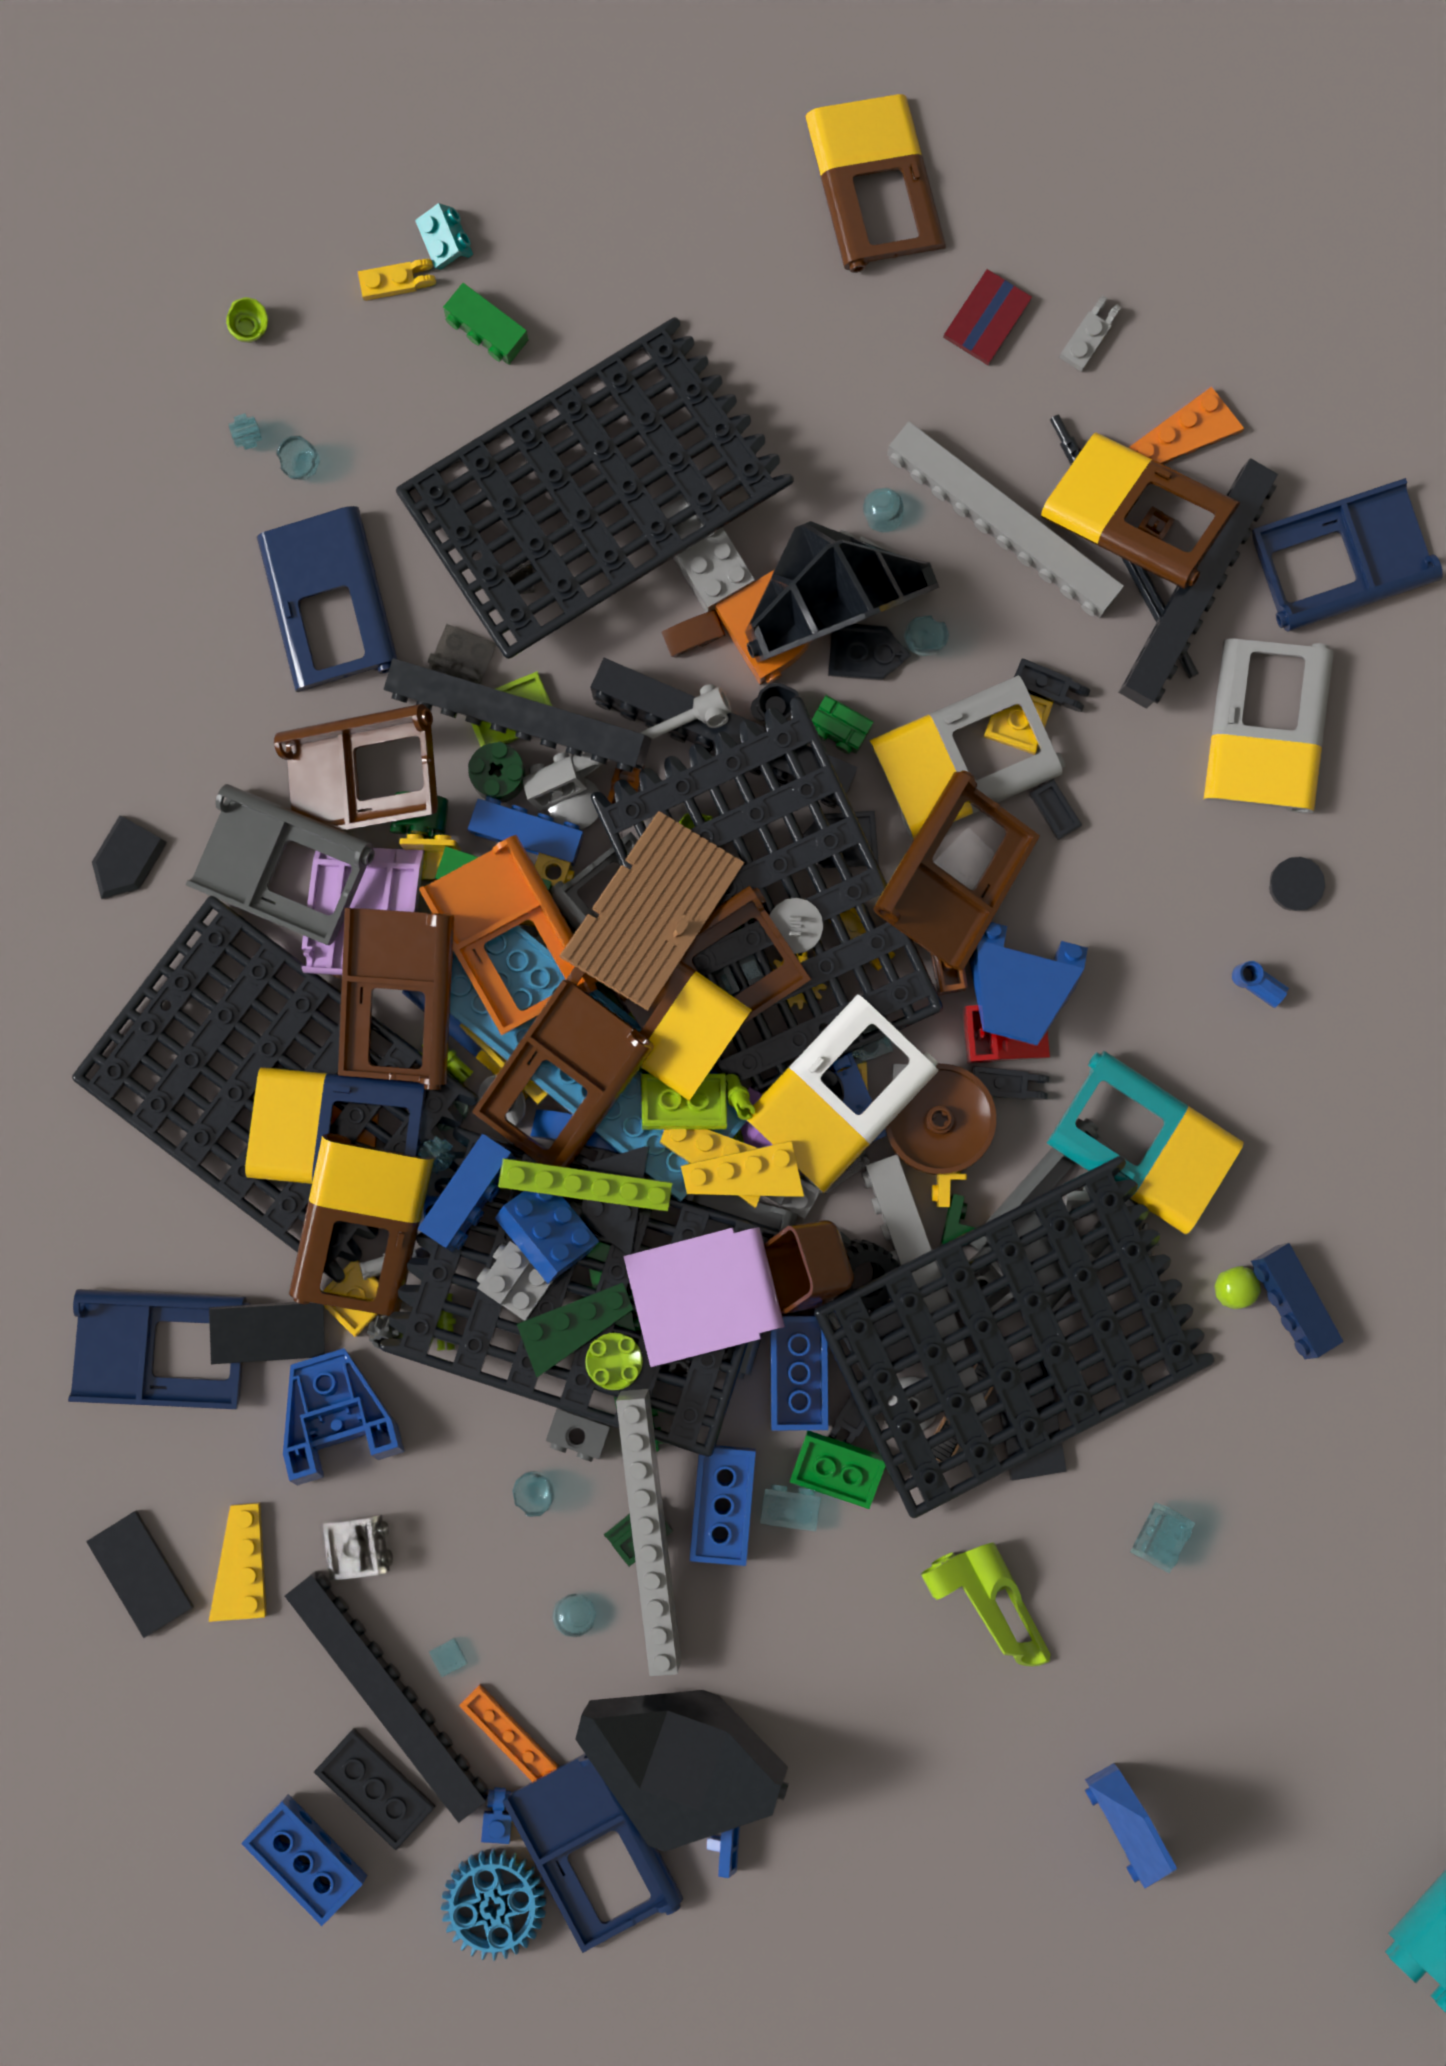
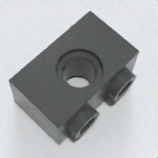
[546,1408,611,1462]

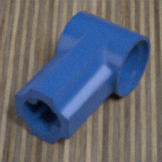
[1232,961,1289,1008]

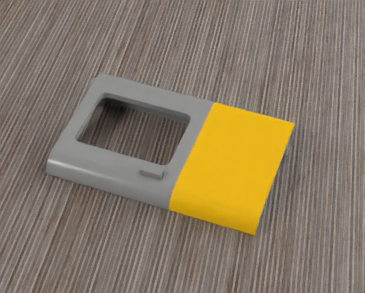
[1203,639,1334,814]
[869,675,1065,840]

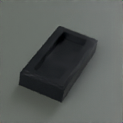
[1029,779,1082,840]

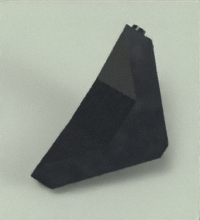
[745,521,940,663]
[575,1690,789,1852]

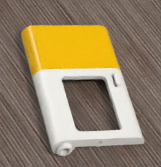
[747,994,938,1194]

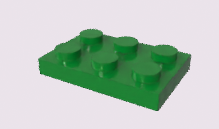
[790,1430,885,1509]

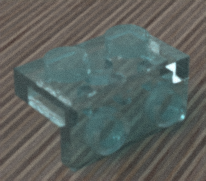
[760,1484,821,1532]

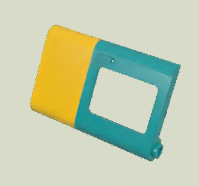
[1046,1051,1244,1235]

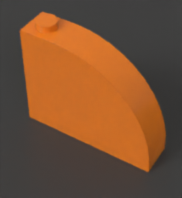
[715,570,812,685]

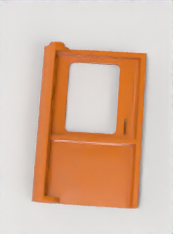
[419,835,599,1035]

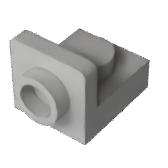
[781,1176,821,1219]

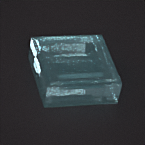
[429,1637,468,1677]

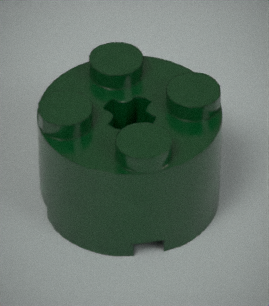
[468,742,525,802]
[390,791,449,839]

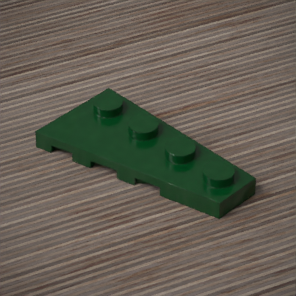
[517,1283,633,1378]

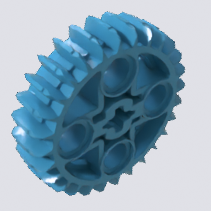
[441,1848,547,1961]

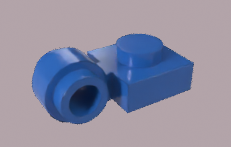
[481,1787,512,1844]

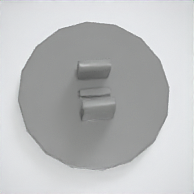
[770,898,823,954]

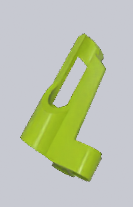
[921,1542,1051,1667]

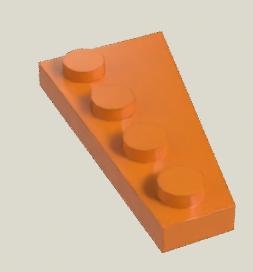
[1128,386,1244,464]

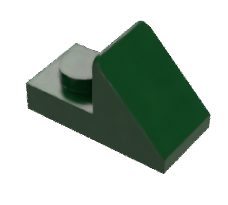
[940,1194,975,1246]

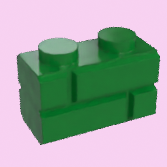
[812,695,874,754]

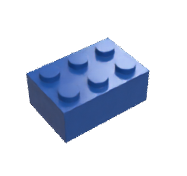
[495,1191,599,1284]

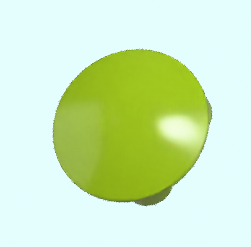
[585,1333,643,1390]

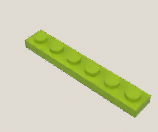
[498,1158,672,1211]

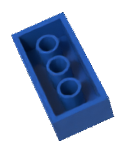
[418,1134,516,1252]
[770,1315,828,1431]

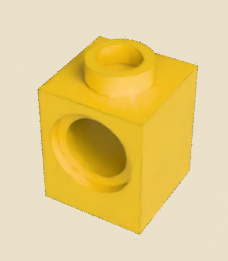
[535,853,575,887]

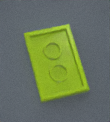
[471,671,552,747]
[641,1074,727,1130]

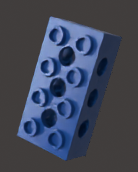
[689,1445,756,1566]
[241,1794,368,1926]

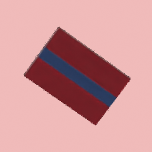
[943,269,1032,365]

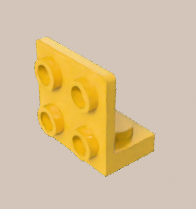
[400,834,461,881]

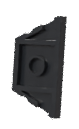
[580,1146,650,1255]

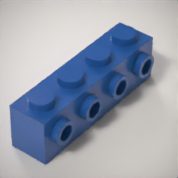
[467,797,584,867]

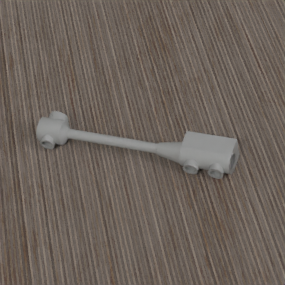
[523,684,731,811]

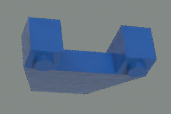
[969,922,1088,1045]
[283,1348,405,1486]
[1085,1763,1177,1889]

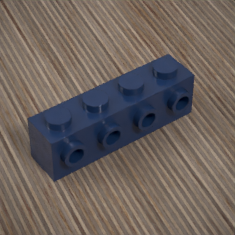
[1251,1243,1344,1359]

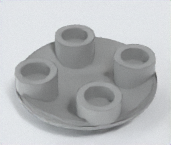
[548,778,599,830]

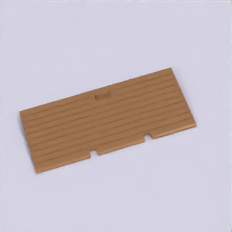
[560,811,744,1011]

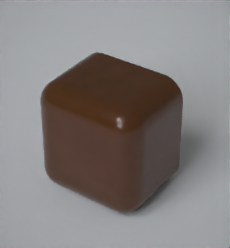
[764,1220,854,1314]

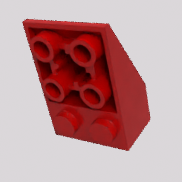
[963,1005,1050,1064]

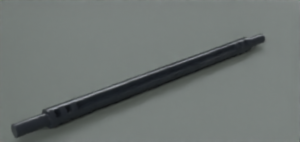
[1050,414,1199,679]

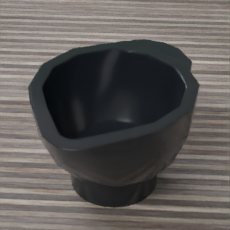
[750,683,799,721]

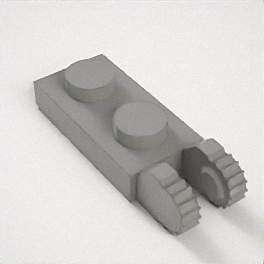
[1059,295,1121,372]

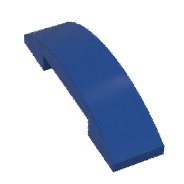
[530,1109,621,1154]

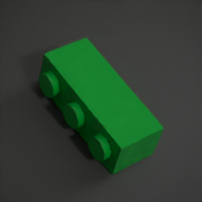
[443,283,529,365]

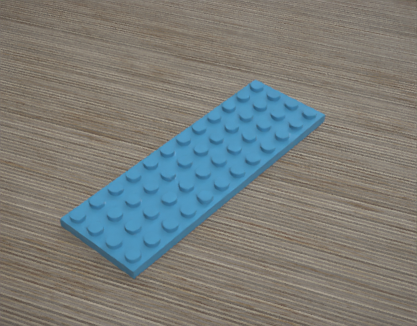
[450,926,747,1202]

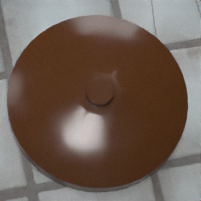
[885,1063,996,1175]

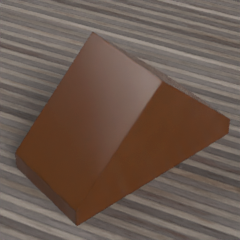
[1138,506,1175,540]

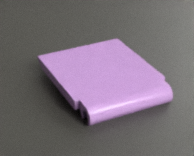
[301,848,425,975]
[624,1227,785,1367]

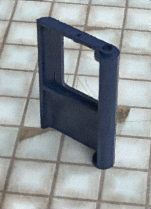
[257,506,398,692]

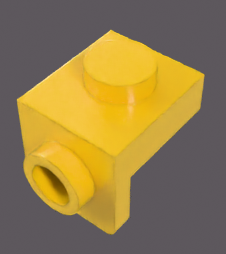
[931,1172,967,1208]

